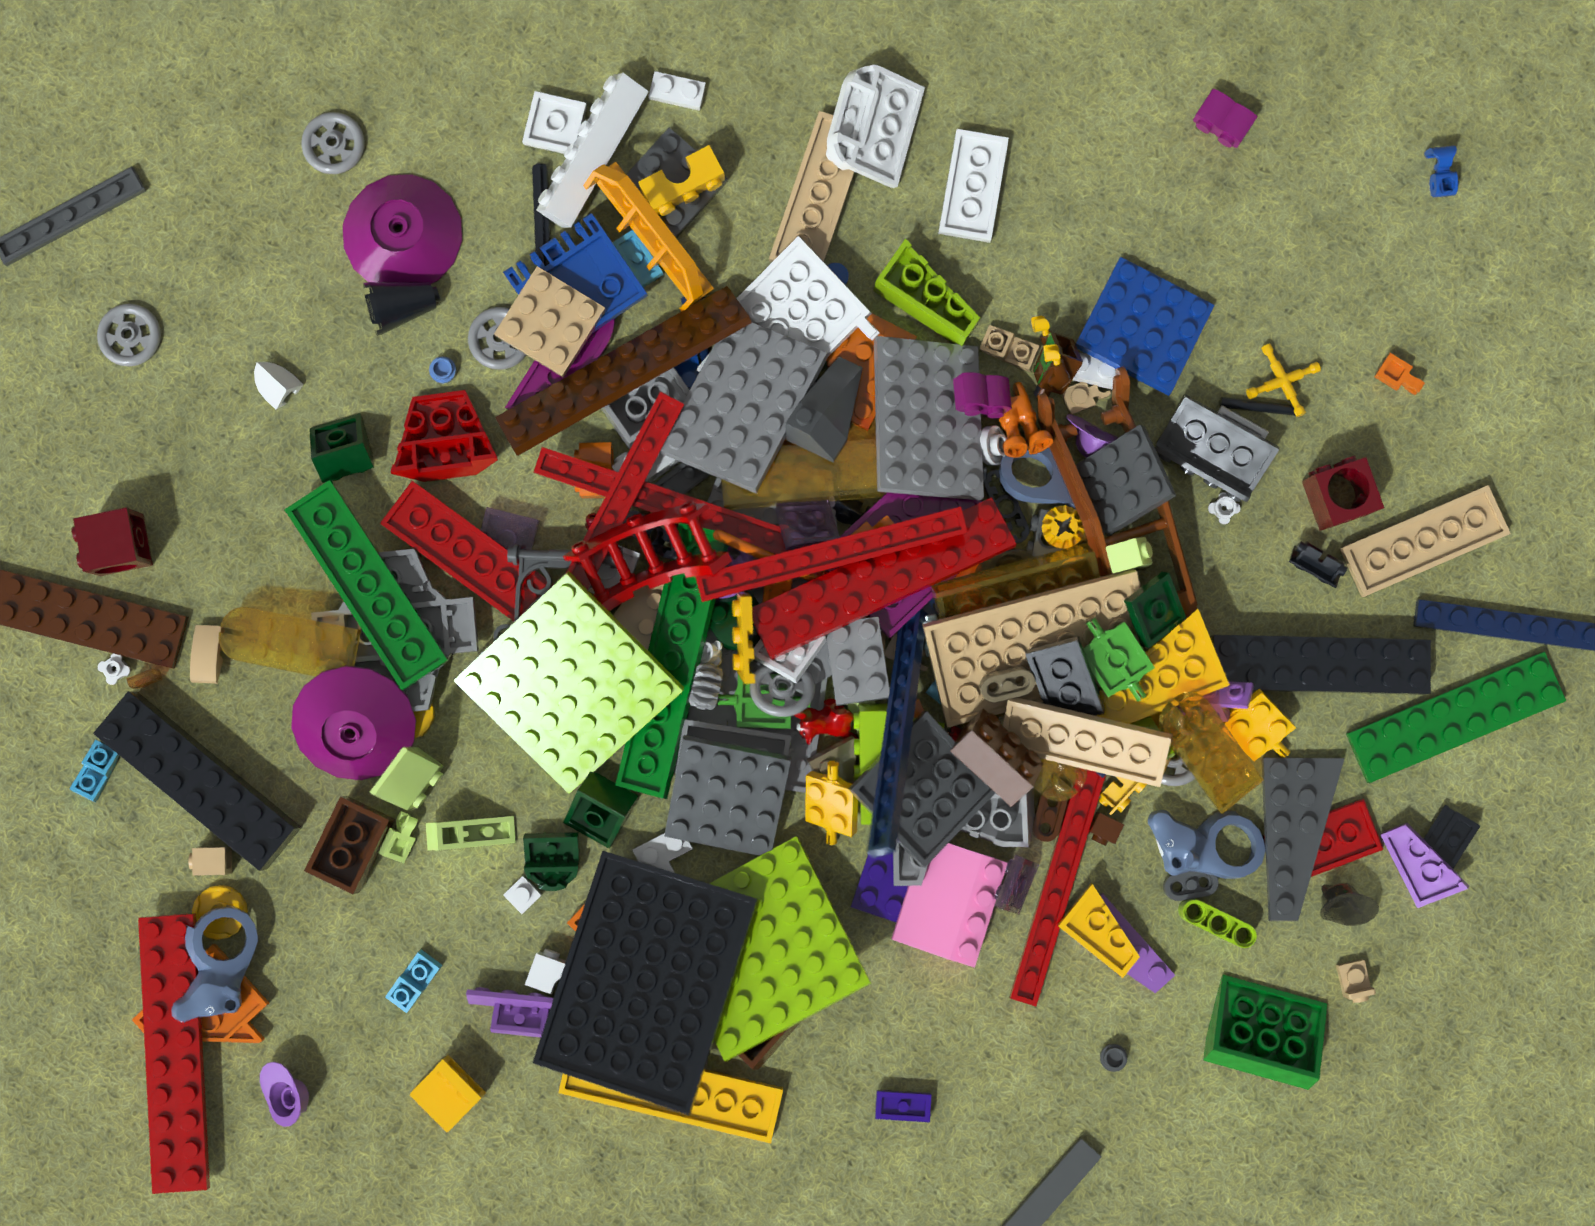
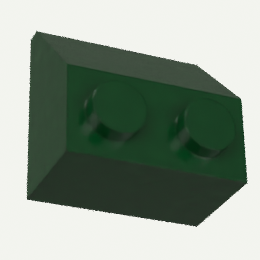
[309,413,374,483]
[563,771,638,849]

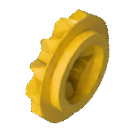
[1042,505,1084,549]

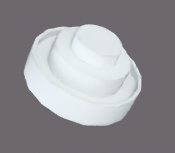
[980,425,1007,465]

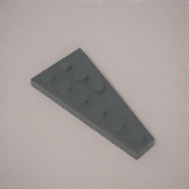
[1262,758,1345,922]

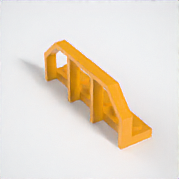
[583,162,714,312]

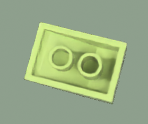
[370,747,444,810]

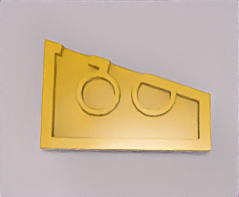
[732,592,755,684]
[1058,883,1140,978]

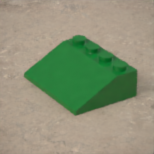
[1203,975,1328,1090]

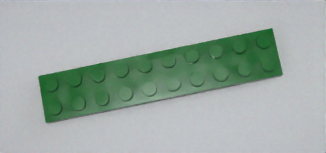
[615,523,728,799]

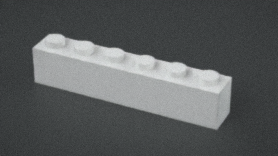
[536,73,649,228]

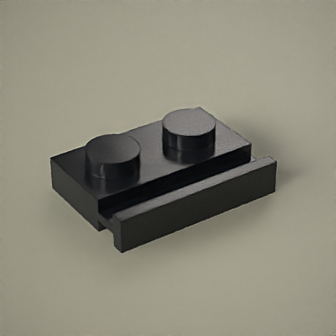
[1424,805,1480,869]

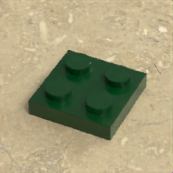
[1124,572,1187,648]

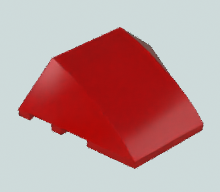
[390,390,498,482]

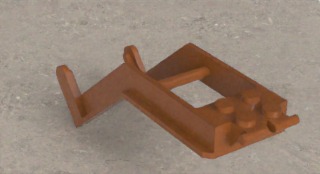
[1038,366,1198,646]

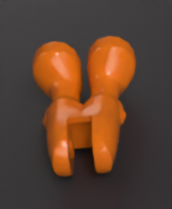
[999,382,1053,458]

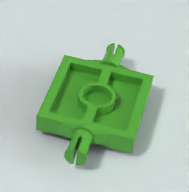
[1083,617,1155,702]
[718,673,810,729]

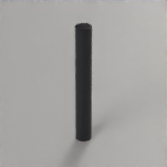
[1220,397,1296,416]

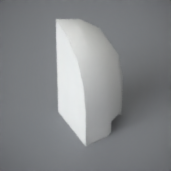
[254,361,304,409]

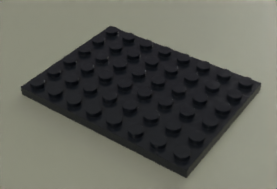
[532,851,758,1115]

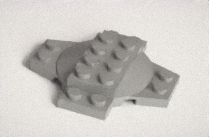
[311,549,479,712]

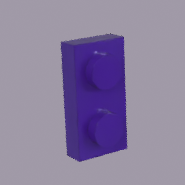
[875,1090,931,1123]

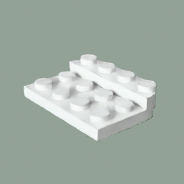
[826,65,925,188]

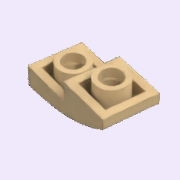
[979,325,1041,372]
[190,625,225,684]

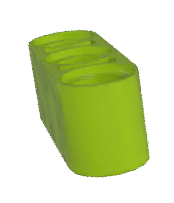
[1178,899,1257,948]

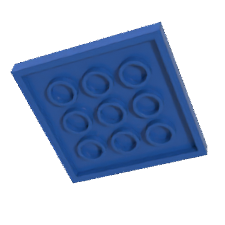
[1075,257,1215,396]

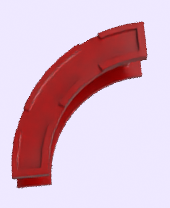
[563,501,732,611]

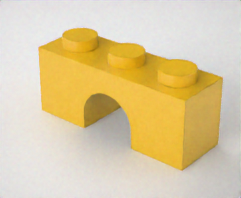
[638,145,725,216]

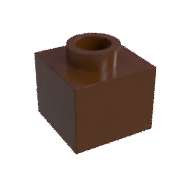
[1089,812,1124,846]

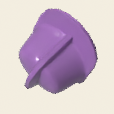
[1067,414,1119,458]
[260,1062,309,1127]

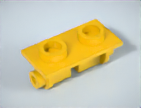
[1099,777,1147,815]

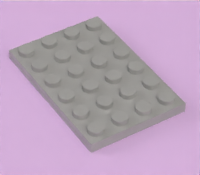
[660,323,828,493]
[874,336,984,500]

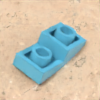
[69,740,119,803]
[385,949,443,1013]

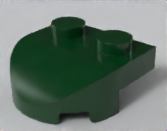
[709,590,760,650]
[523,832,580,891]

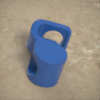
[1424,145,1458,198]

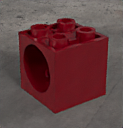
[1302,455,1384,531]
[72,507,153,576]

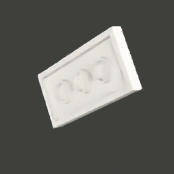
[938,129,1009,243]

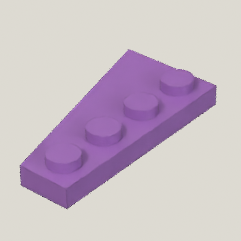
[1099,893,1175,993]

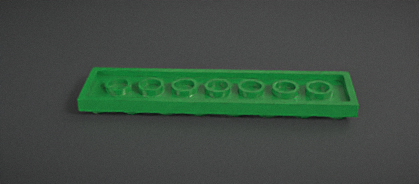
[284,480,449,691]
[1346,652,1566,783]

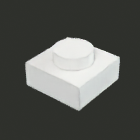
[504,875,542,914]

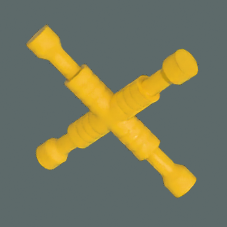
[1246,343,1321,417]

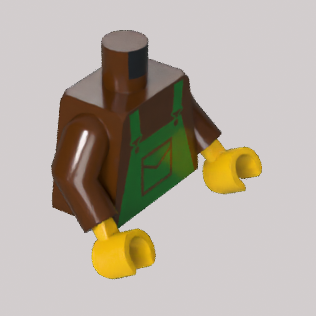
[1031,315,1083,398]

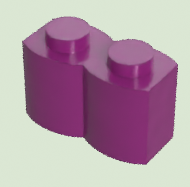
[1193,89,1258,148]
[953,372,1012,418]

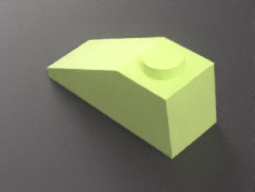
[1106,537,1153,573]
[426,816,516,850]

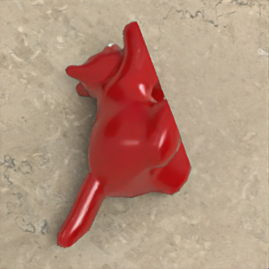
[794,699,859,745]

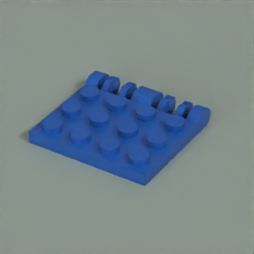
[503,213,648,334]

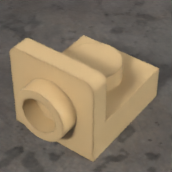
[1336,959,1376,1003]

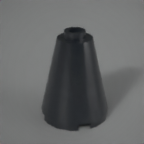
[363,282,440,336]

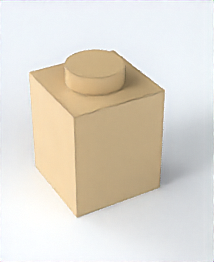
[188,846,232,876]

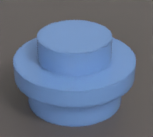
[429,357,456,383]

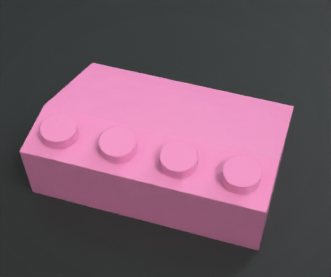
[891,843,1008,968]

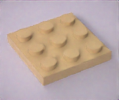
[494,266,606,378]

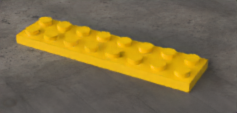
[558,1069,783,1143]

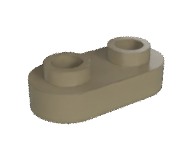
[979,666,1035,702]

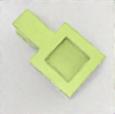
[378,811,418,863]

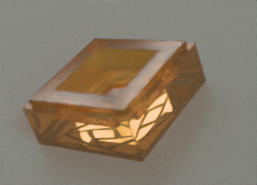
[126,669,163,689]

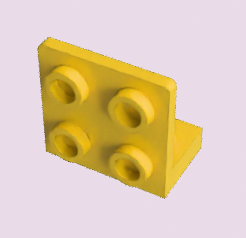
[410,1055,486,1132]

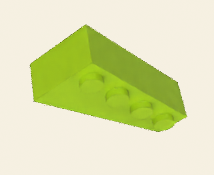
[873,238,980,346]
[854,704,888,825]

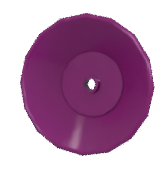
[343,174,462,284]
[291,666,416,780]

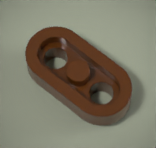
[1032,788,1067,842]

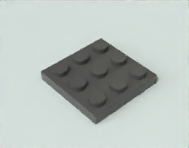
[626,127,728,239]
[1076,425,1176,536]

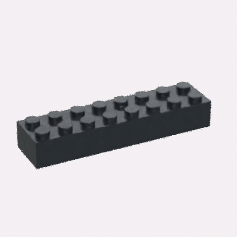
[1210,635,1431,695]
[93,691,302,871]

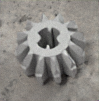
[689,663,723,710]

